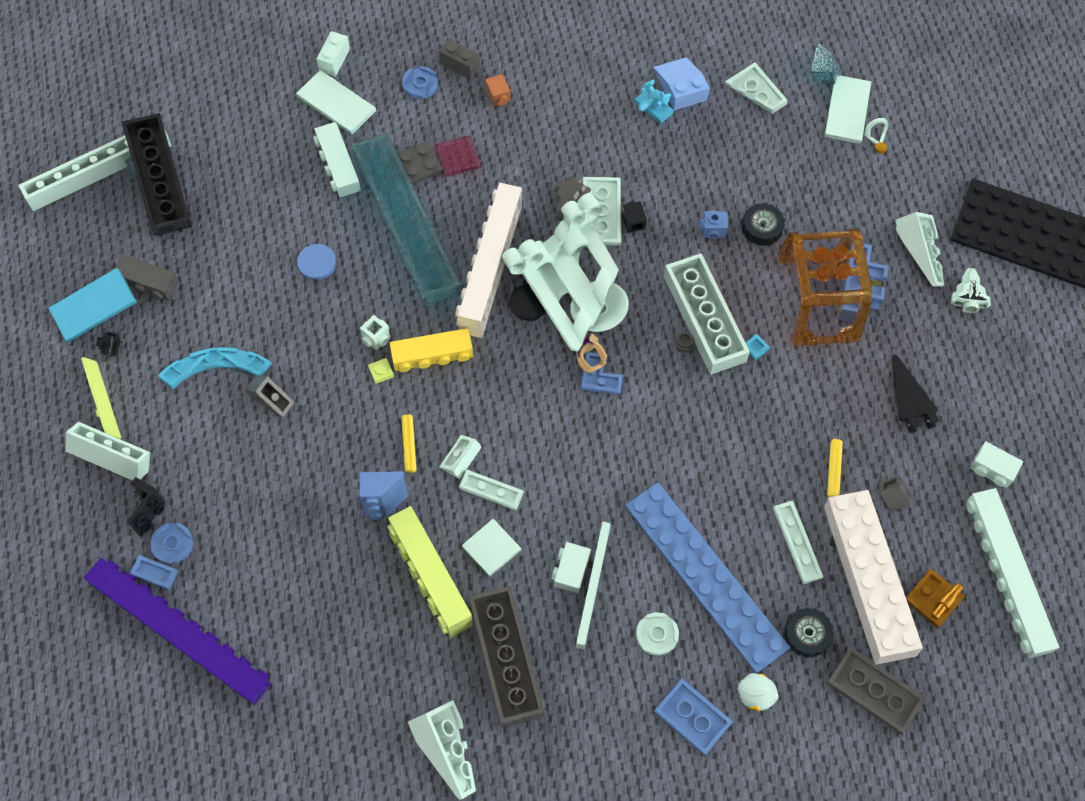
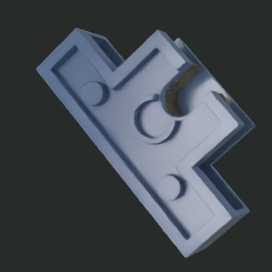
[837,242,889,323]

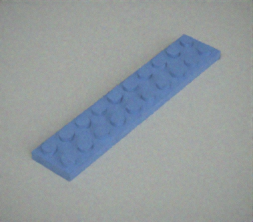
[625,482,790,674]

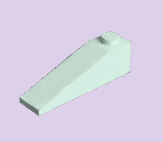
[896,212,944,287]
[408,700,476,800]

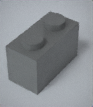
[439,39,480,79]

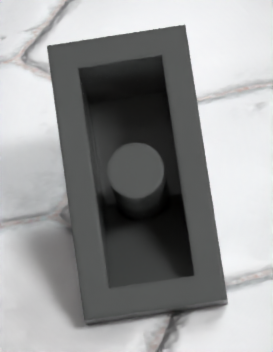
[245,375,295,418]

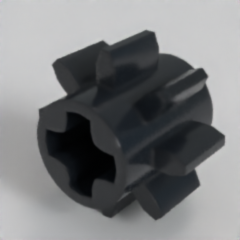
[96,332,123,356]

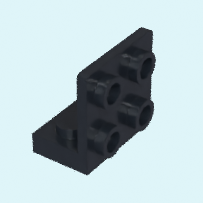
[127,477,166,536]

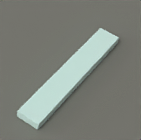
[576,522,610,650]

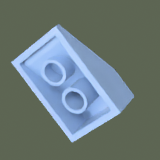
[653,57,710,110]

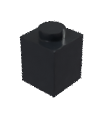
[621,201,647,233]

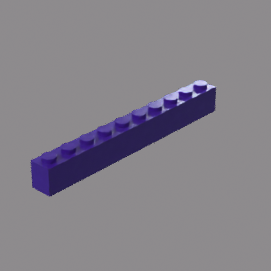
[84,558,271,706]

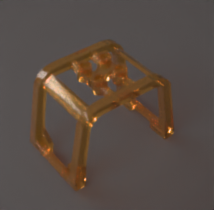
[778,228,872,346]

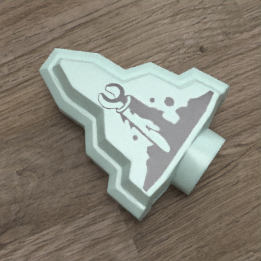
[951,268,991,313]

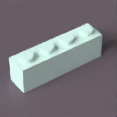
[313,122,361,197]
[65,422,150,480]

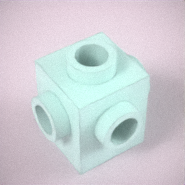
[360,315,390,351]

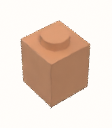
[485,74,511,106]

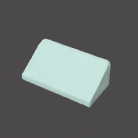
[439,435,481,479]

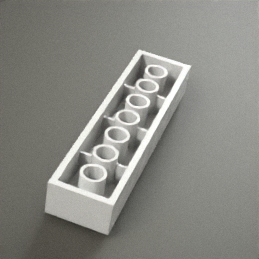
[455,183,522,338]
[824,490,923,665]

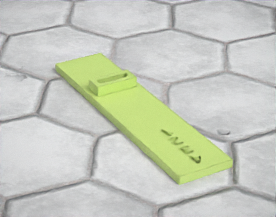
[81,357,121,439]

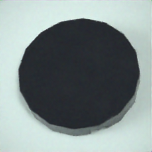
[510,284,546,321]

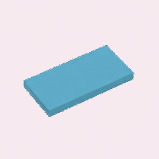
[49,268,137,342]

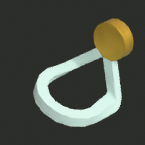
[864,118,888,154]

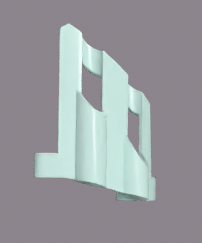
[501,193,619,352]

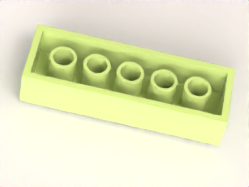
[387,506,473,638]

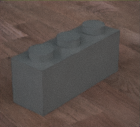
[114,254,179,300]

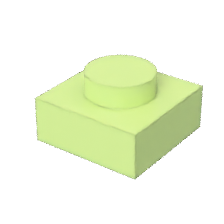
[368,358,394,384]

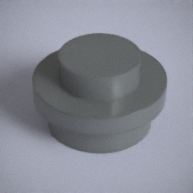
[674,332,694,352]

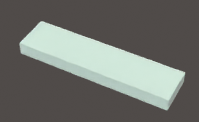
[773,501,823,585]

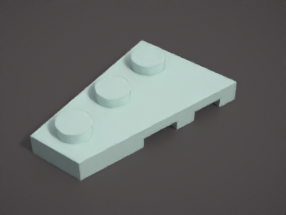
[725,63,788,114]

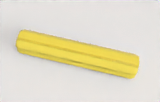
[402,414,416,473]
[827,439,843,497]

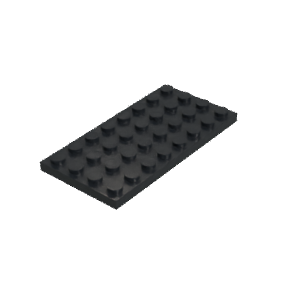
[950,178,1085,288]

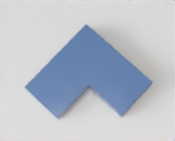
[581,352,623,395]

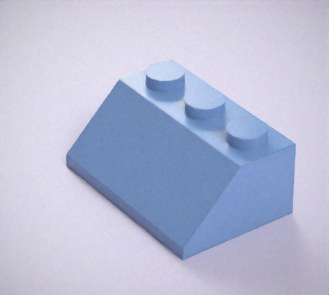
[359,472,408,520]

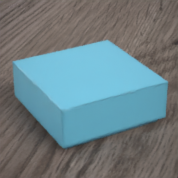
[745,334,770,361]

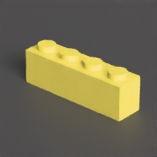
[390,328,473,372]

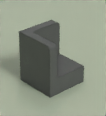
[880,475,911,511]

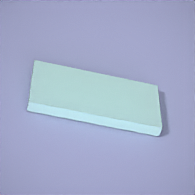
[296,70,376,135]
[824,75,871,144]
[583,177,621,245]

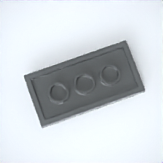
[826,647,926,735]

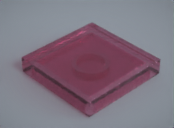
[435,135,481,178]

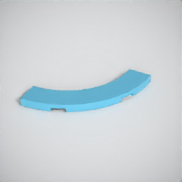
[158,347,272,389]

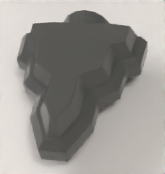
[555,176,591,221]

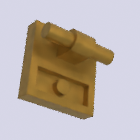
[906,568,965,629]

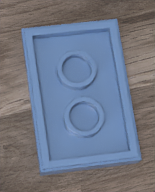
[654,678,733,756]

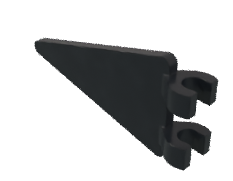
[892,355,939,433]

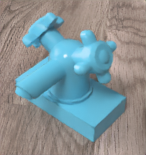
[634,80,674,124]

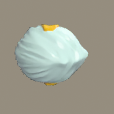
[737,673,778,712]

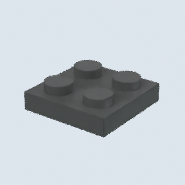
[394,141,443,186]

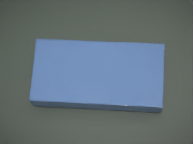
[130,555,178,590]

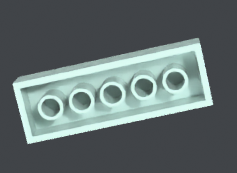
[663,253,750,375]

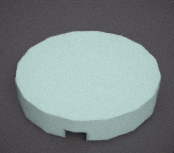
[636,612,679,656]

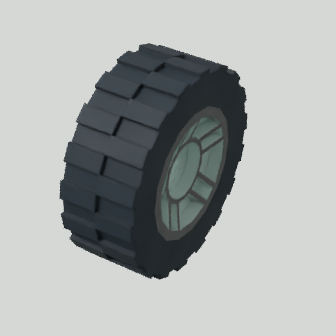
[741,203,785,246]
[784,607,834,658]

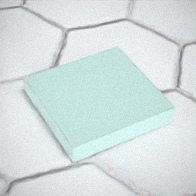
[462,519,521,577]

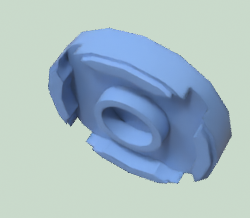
[402,66,438,99]
[297,244,336,280]
[150,523,193,564]

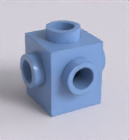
[699,210,728,239]

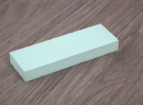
[459,470,524,511]

